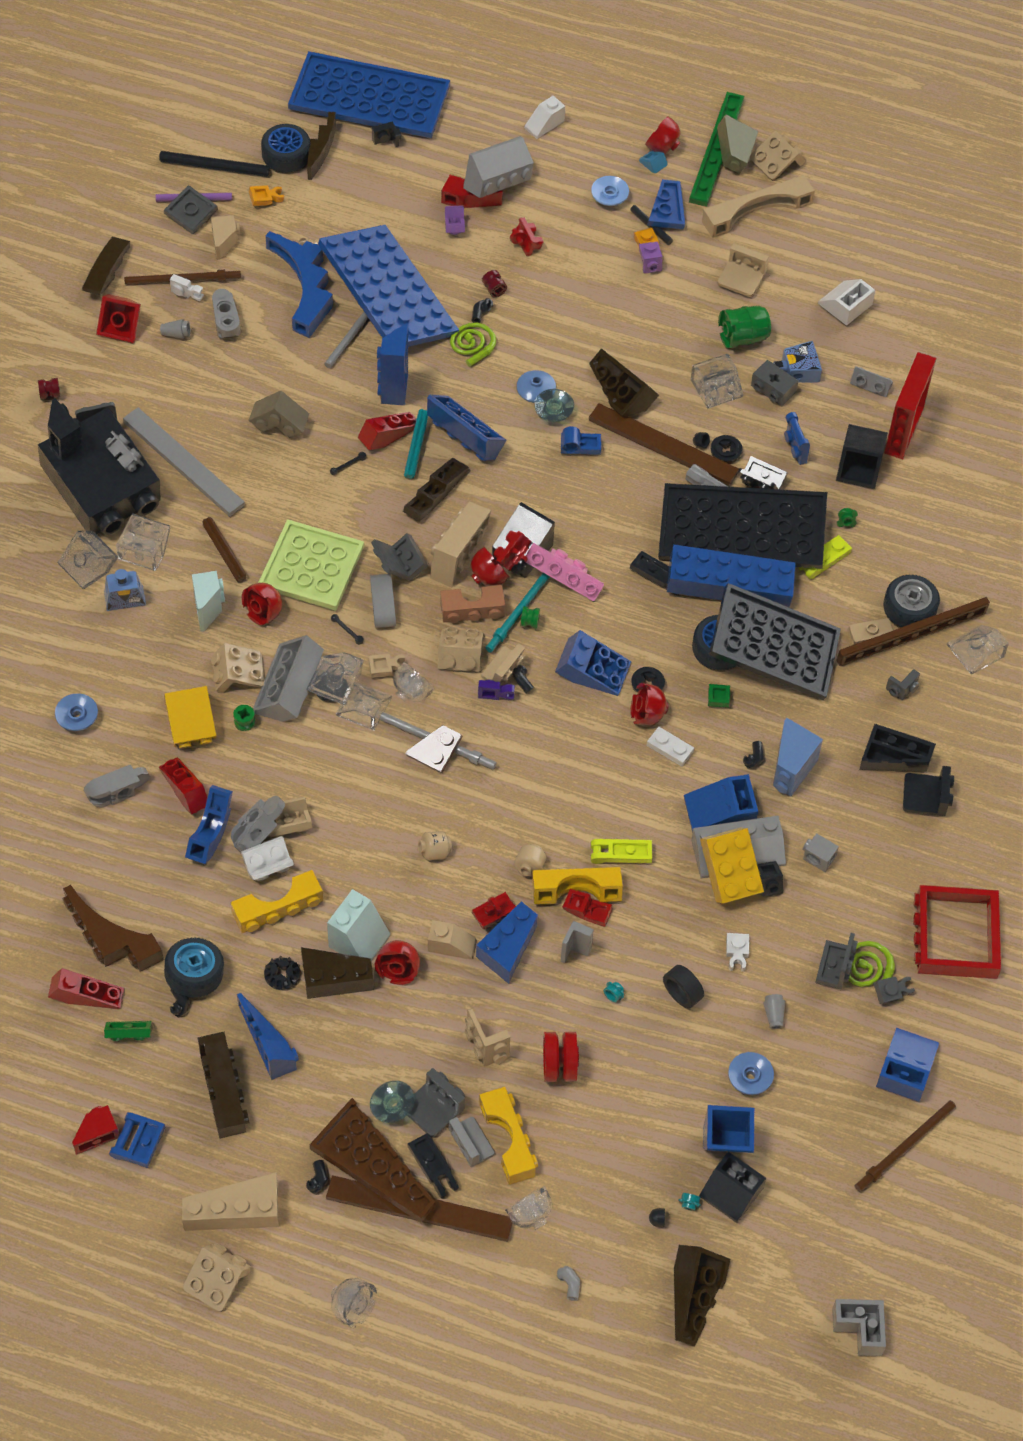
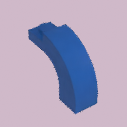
[185,785,233,864]

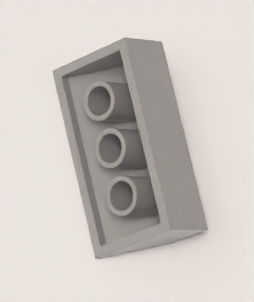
[463,136,534,198]
[253,635,324,722]
[691,816,786,878]

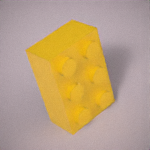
[700,827,764,904]

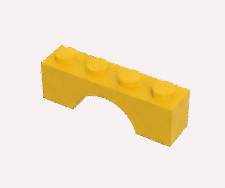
[532,867,623,904]
[230,870,323,933]
[479,1087,538,1185]

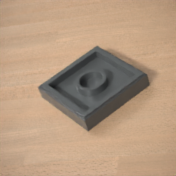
[164,185,218,234]

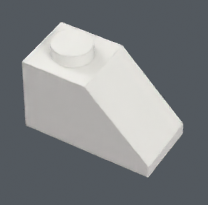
[524,96,565,139]

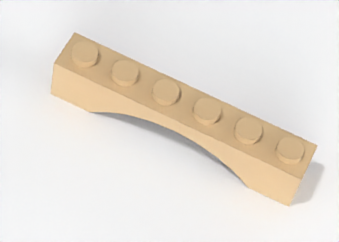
[702,175,815,238]

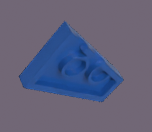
[647,179,685,229]

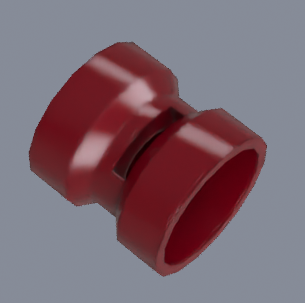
[482,270,507,297]
[38,378,60,400]

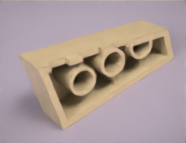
[182,1172,278,1231]

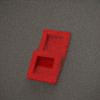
[562,889,613,927]

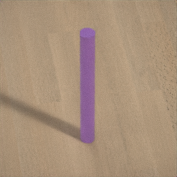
[156,193,232,202]

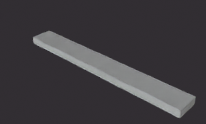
[123,408,245,517]

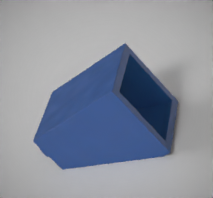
[703,1105,755,1153]

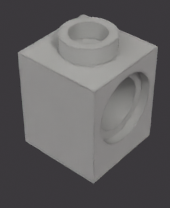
[802,833,839,872]

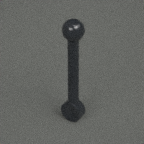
[330,452,366,475]
[331,614,363,645]

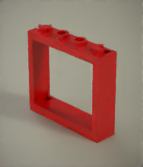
[884,352,937,460]
[913,885,1001,979]

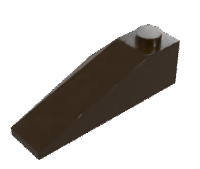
[589,348,659,417]
[674,1245,731,1347]

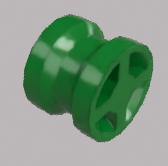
[520,606,540,629]
[233,705,255,731]

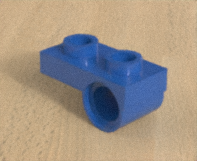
[561,426,601,455]

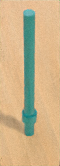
[485,573,550,653]

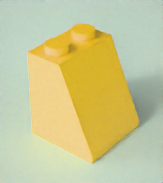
[164,686,216,749]

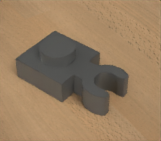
[873,977,915,1004]

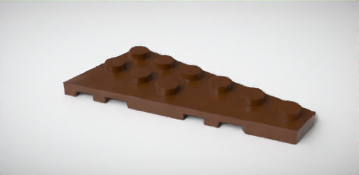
[310,1098,435,1223]

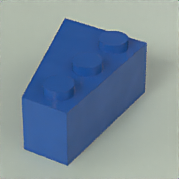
[476,901,538,984]

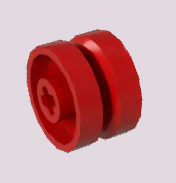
[543,1032,579,1082]

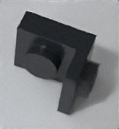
[372,121,401,147]
[757,861,783,897]

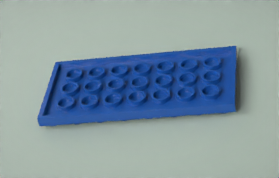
[288,51,450,139]
[318,225,459,347]

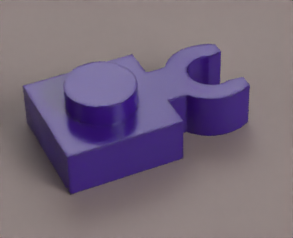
[478,680,515,700]

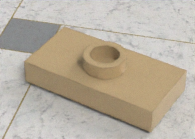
[848,618,893,645]

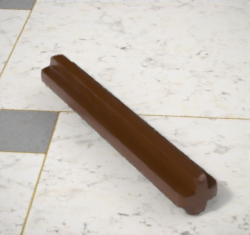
[202,517,247,582]

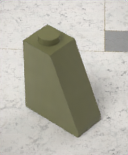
[717,115,758,174]

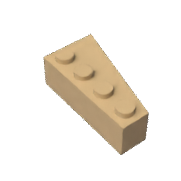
[430,502,491,587]

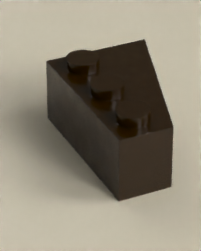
[301,947,374,999]

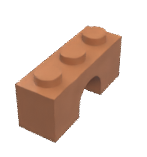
[440,585,505,623]

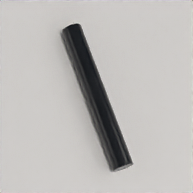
[630,205,673,245]

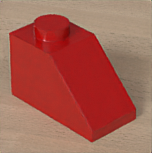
[72,1105,119,1155]

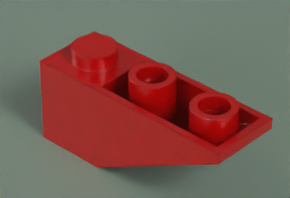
[441,174,503,208]
[357,412,416,451]
[159,757,208,815]
[48,968,124,1009]

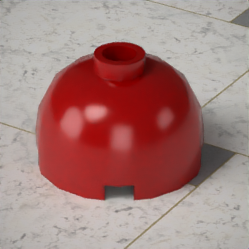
[645,116,681,153]
[470,547,510,586]
[241,582,282,625]
[631,683,669,726]
[374,940,420,985]

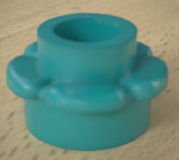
[603,982,624,1002]
[678,1193,701,1211]

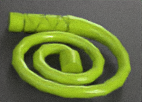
[450,323,496,367]
[848,941,895,987]

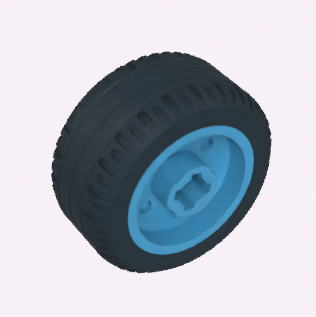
[164,937,224,998]

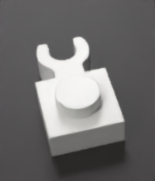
[170,274,204,301]
[726,933,749,972]

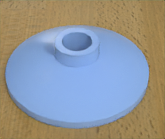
[591,176,629,206]

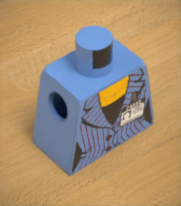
[773,341,822,383]
[104,569,146,611]

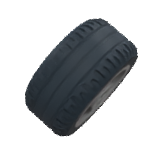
[883,574,940,628]

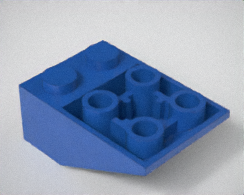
[555,630,631,696]
[684,774,758,833]
[876,1027,939,1102]

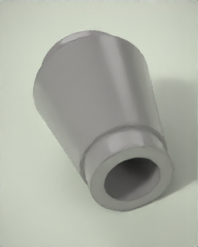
[160,319,191,339]
[763,994,785,1029]

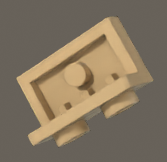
[481,643,525,685]
[269,797,313,838]

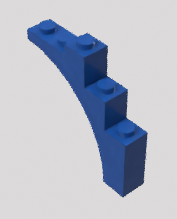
[265,231,333,338]

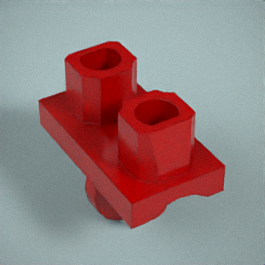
[510,217,544,256]
[493,530,532,571]
[472,892,516,930]

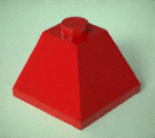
[96,294,141,343]

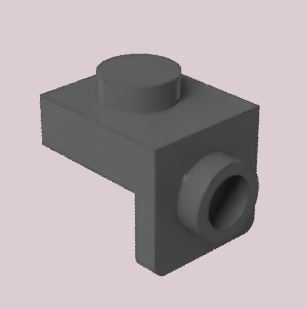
[886,669,920,701]

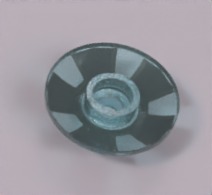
[534,389,574,422]
[370,1081,415,1123]

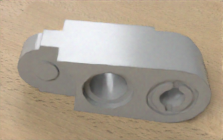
[212,289,240,338]
[83,764,150,808]
[231,796,285,852]

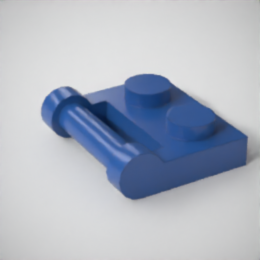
[784,412,810,465]
[109,1112,165,1168]

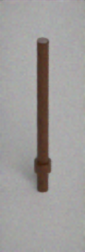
[124,269,241,285]
[854,1100,956,1192]

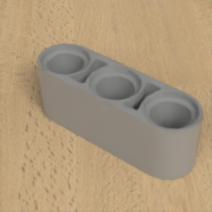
[370,574,396,628]

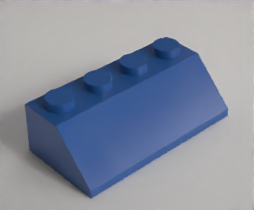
[377,324,408,406]
[427,395,507,461]

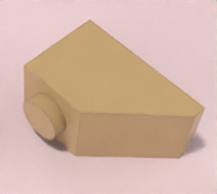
[211,215,240,259]
[428,920,476,959]

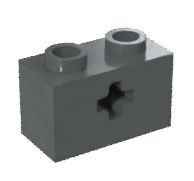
[751,360,798,406]

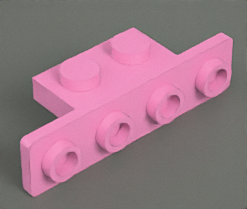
[524,543,604,601]

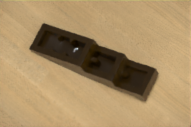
[307,111,336,180]
[82,236,130,295]
[403,458,469,521]

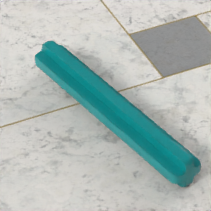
[404,409,428,479]

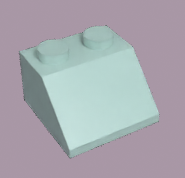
[192,571,225,632]

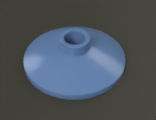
[517,370,556,403]
[55,693,98,731]
[728,1052,774,1095]

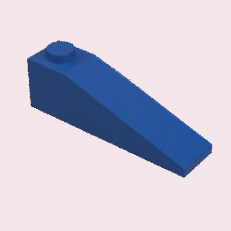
[237,993,299,1080]

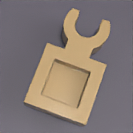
[369,654,406,678]

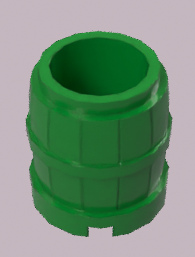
[718,306,771,348]

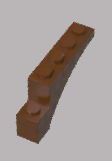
[62,885,164,972]

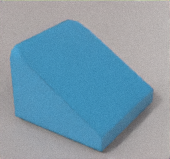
[639,151,667,173]

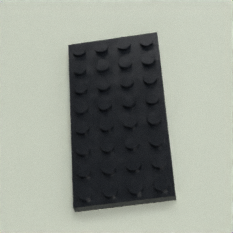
[658,483,828,569]

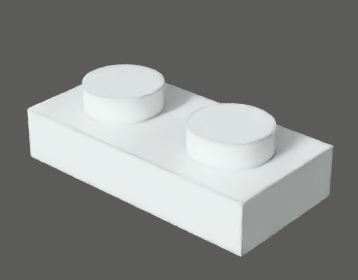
[647,727,694,767]

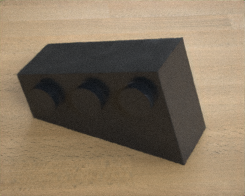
[859,724,936,772]

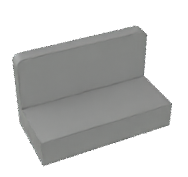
[560,921,594,963]
[449,1117,494,1167]

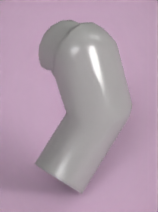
[557,1266,580,1301]

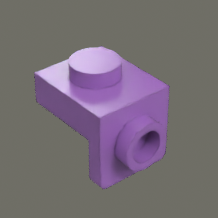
[445,206,465,235]
[639,242,662,273]

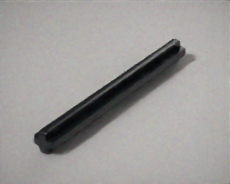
[159,151,270,177]

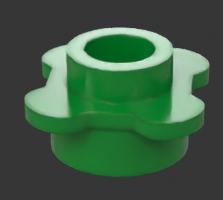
[837,508,858,527]

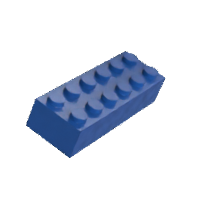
[667,544,795,607]

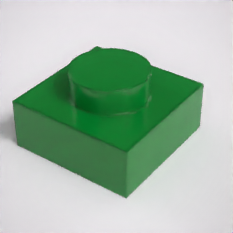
[708,684,730,708]

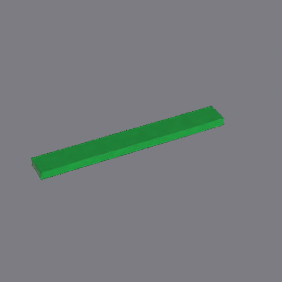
[689,92,745,207]

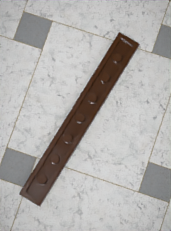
[589,403,739,486]
[836,597,990,666]
[326,1175,514,1242]

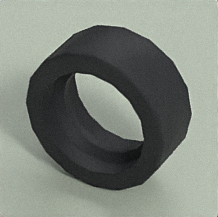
[663,965,704,1008]

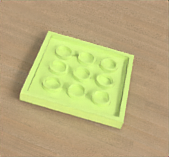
[258,519,364,611]

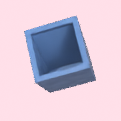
[773,718,823,797]

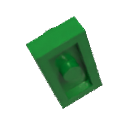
[104,1021,152,1041]

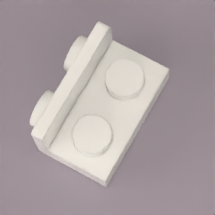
[241,836,294,881]

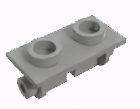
[850,366,893,397]
[105,431,144,472]

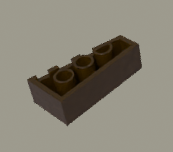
[197,1032,249,1139]

